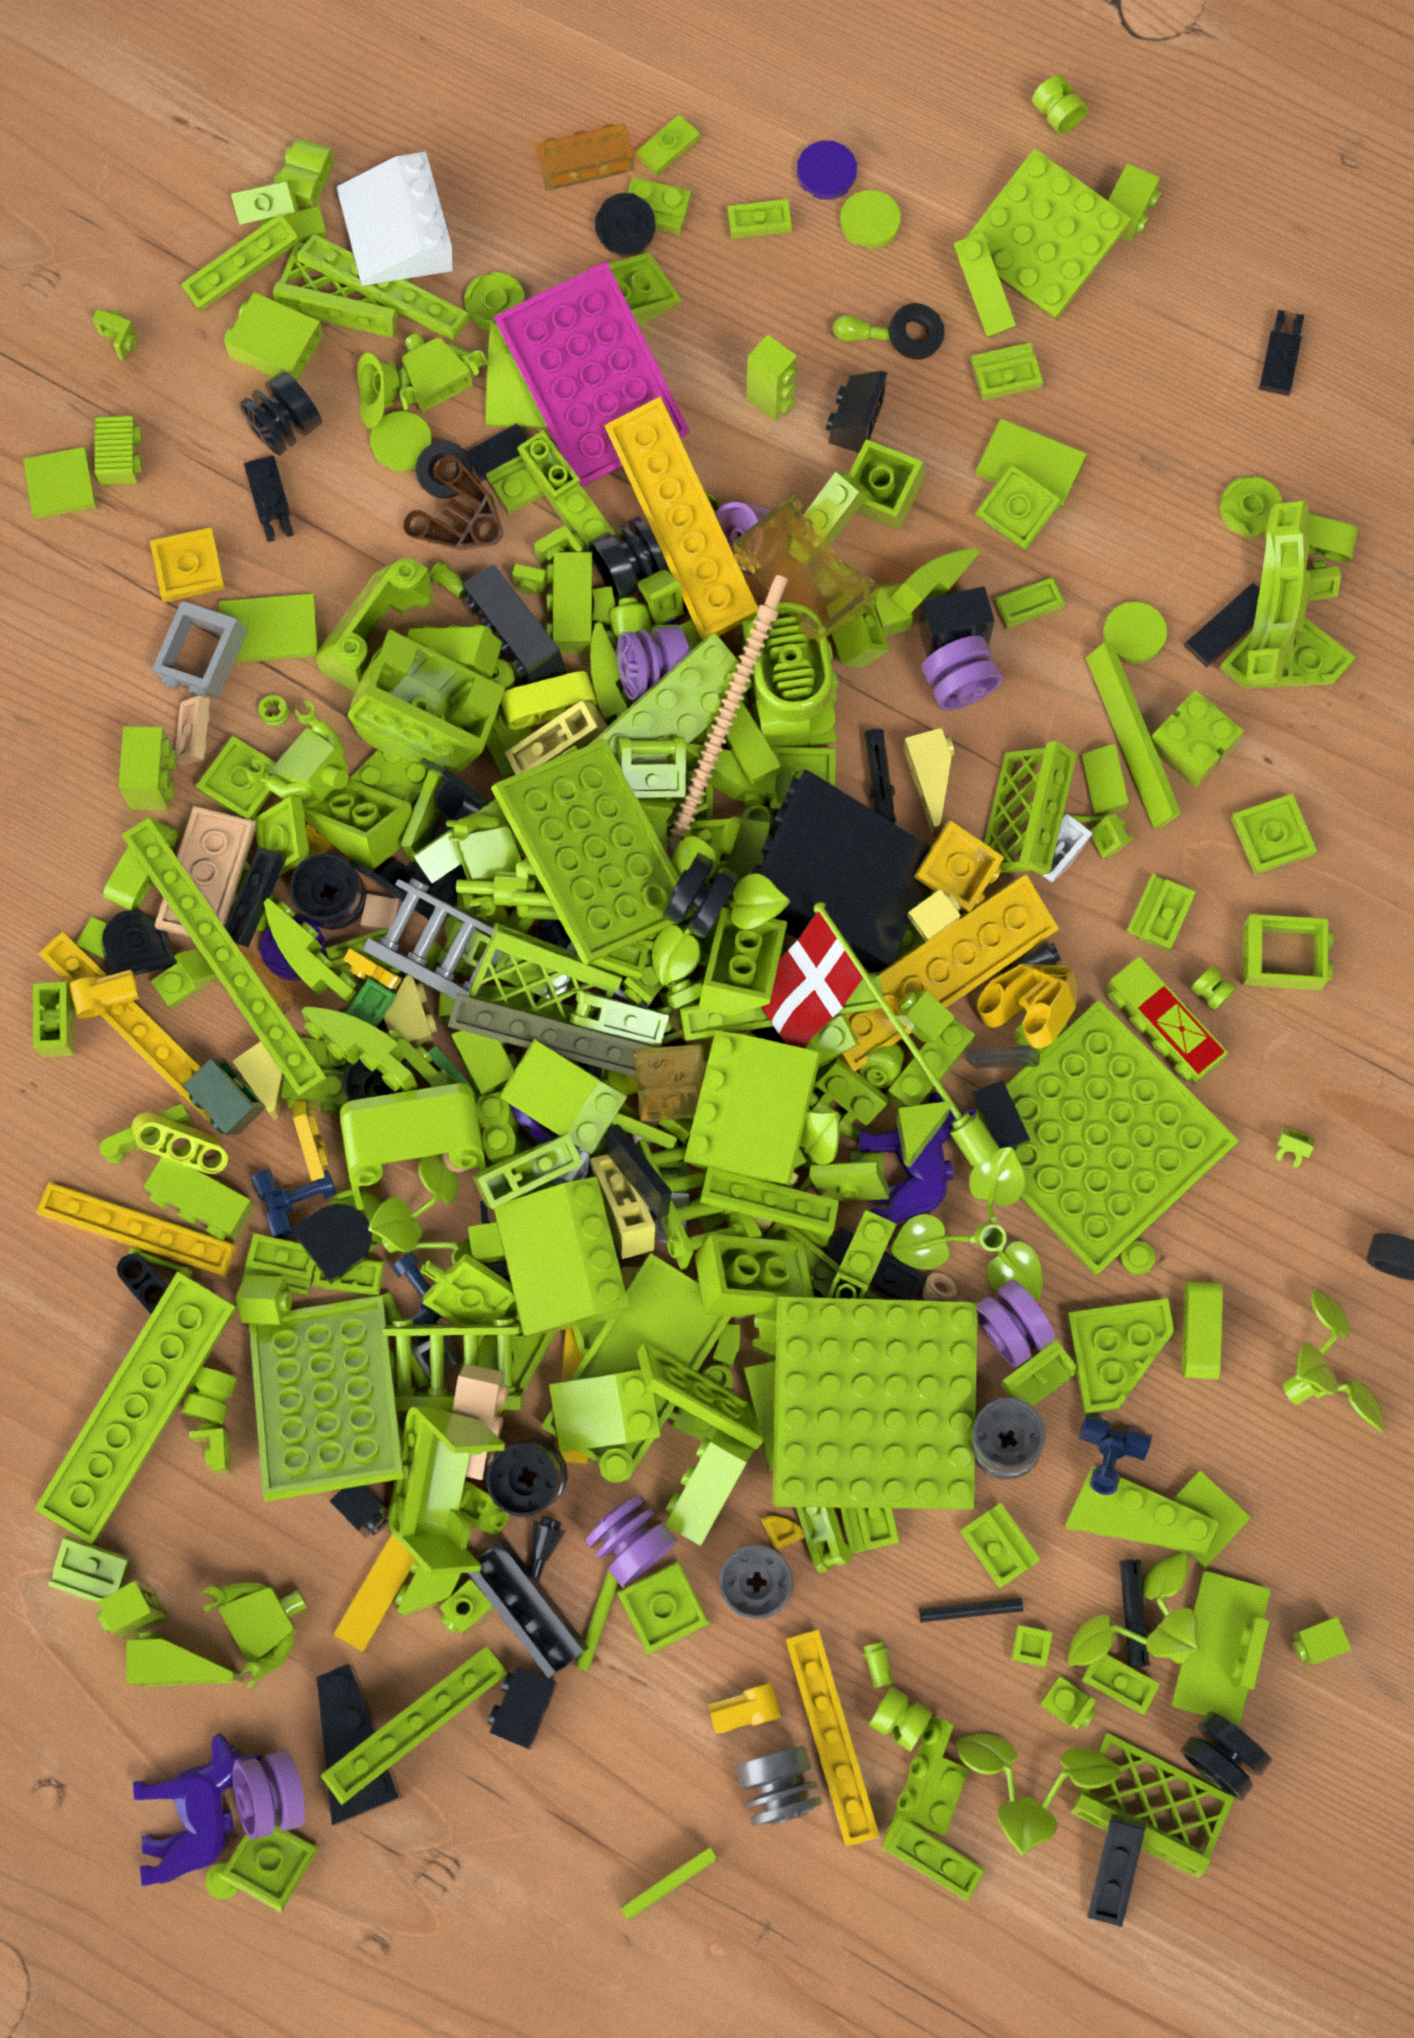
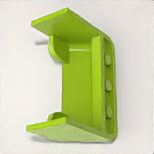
[340,1083,488,1210]
[388,1406,505,1576]

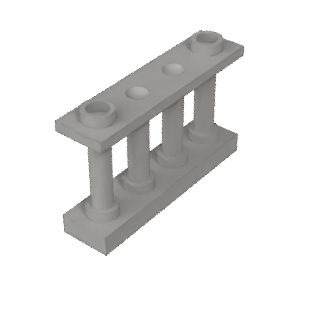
[363,878,500,999]

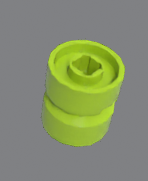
[1032,74,1089,134]
[180,1367,238,1425]
[868,1686,933,1752]

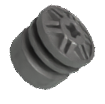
[972,1398,1046,1480]
[719,1545,794,1619]
[735,1745,822,1826]

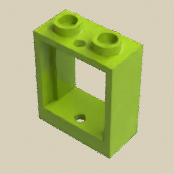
[1243,914,1333,991]

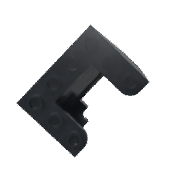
[751,769,932,973]

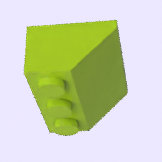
[698,907,787,1016]

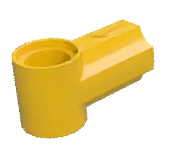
[69,970,140,1019]
[708,1683,782,1734]

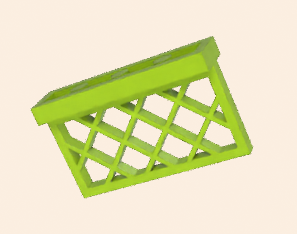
[273,242,412,338]
[984,741,1077,875]
[467,923,622,1023]
[1070,1733,1234,1878]

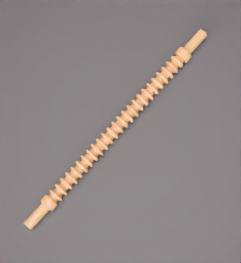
[666,575,788,861]

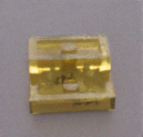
[634,1044,704,1122]

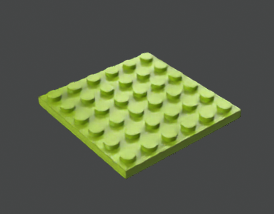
[975,1000,1239,1277]
[772,1297,977,1509]

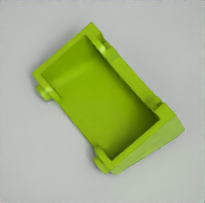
[316,558,435,693]

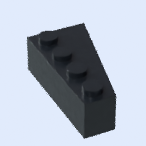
[462,564,567,685]
[316,1663,403,1826]

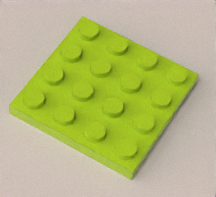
[966,148,1132,320]

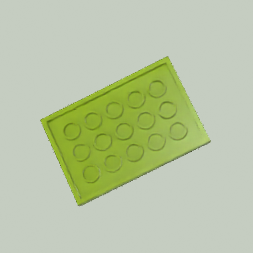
[491,739,695,966]
[249,1295,404,1502]

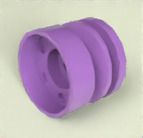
[617,625,690,700]
[585,1495,678,1588]

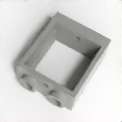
[152,601,248,699]

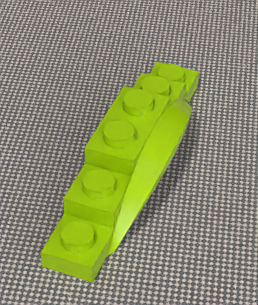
[1246,501,1312,685]

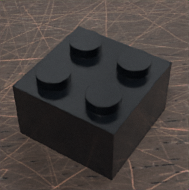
[918,586,995,657]

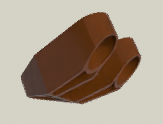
[403,455,503,551]

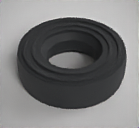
[889,303,945,360]
[416,441,473,499]

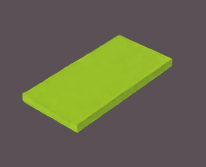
[541,1253,731,1482]

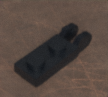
[1258,309,1304,396]
[244,455,294,542]

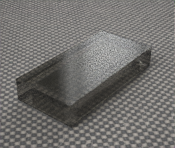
[966,1046,1040,1070]

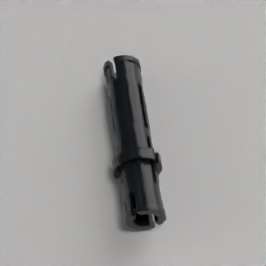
[864,728,896,823]
[1119,1560,1151,1667]

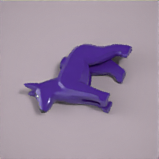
[858,1092,976,1225]
[133,1733,262,1886]

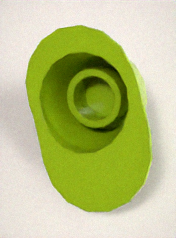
[357,353,400,429]

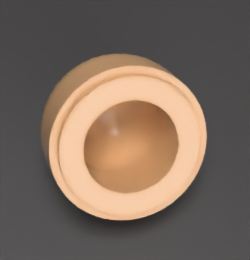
[922,1273,957,1302]

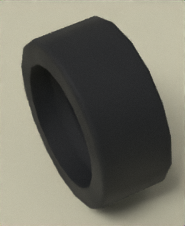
[1366,1233,1414,1281]

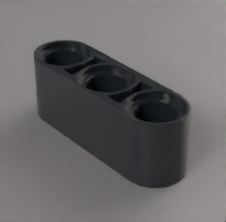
[117,1254,168,1314]

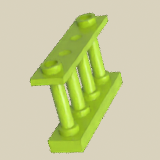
[636,1138,762,1270]
[383,1317,525,1411]

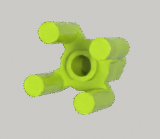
[456,861,560,920]

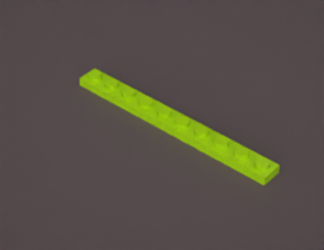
[122,817,328,1099]

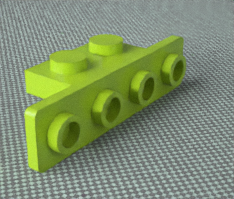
[882,1716,969,1854]

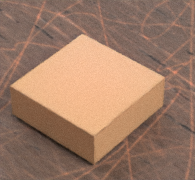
[361,894,400,931]

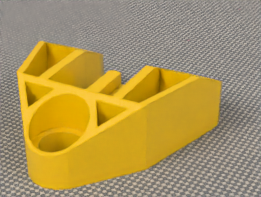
[977,964,1078,1048]

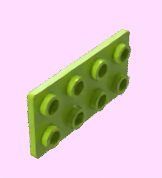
[1172,1571,1270,1725]

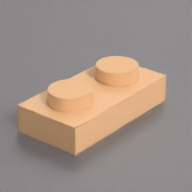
[175,695,210,766]

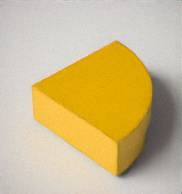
[761,1516,805,1551]

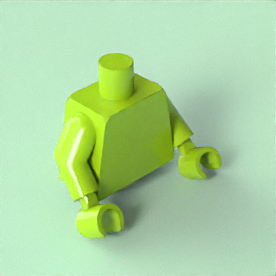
[398,333,490,413]
[246,701,349,801]
[446,813,524,918]
[198,1582,308,1688]

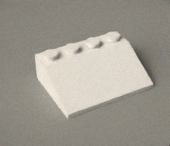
[337,152,453,286]

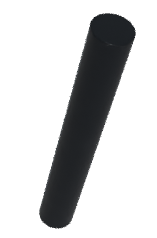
[918,1598,1023,1623]

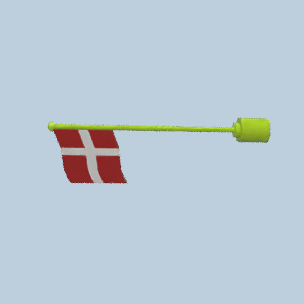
[761,902,999,1166]

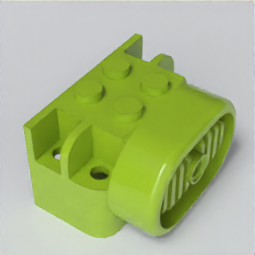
[739,602,838,748]
[348,630,505,771]

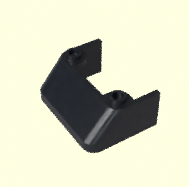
[349,757,490,920]

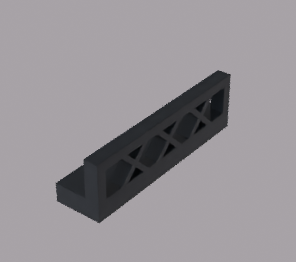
[468,1538,589,1679]

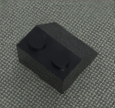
[826,370,888,453]

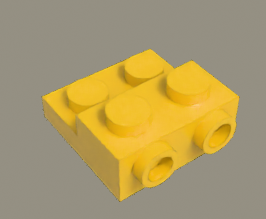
[914,821,1004,914]

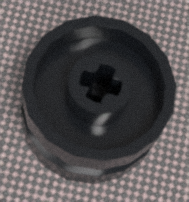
[663,852,739,939]
[1179,1711,1272,1801]

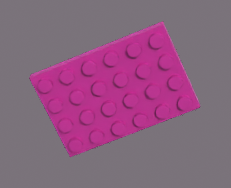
[494,261,690,487]

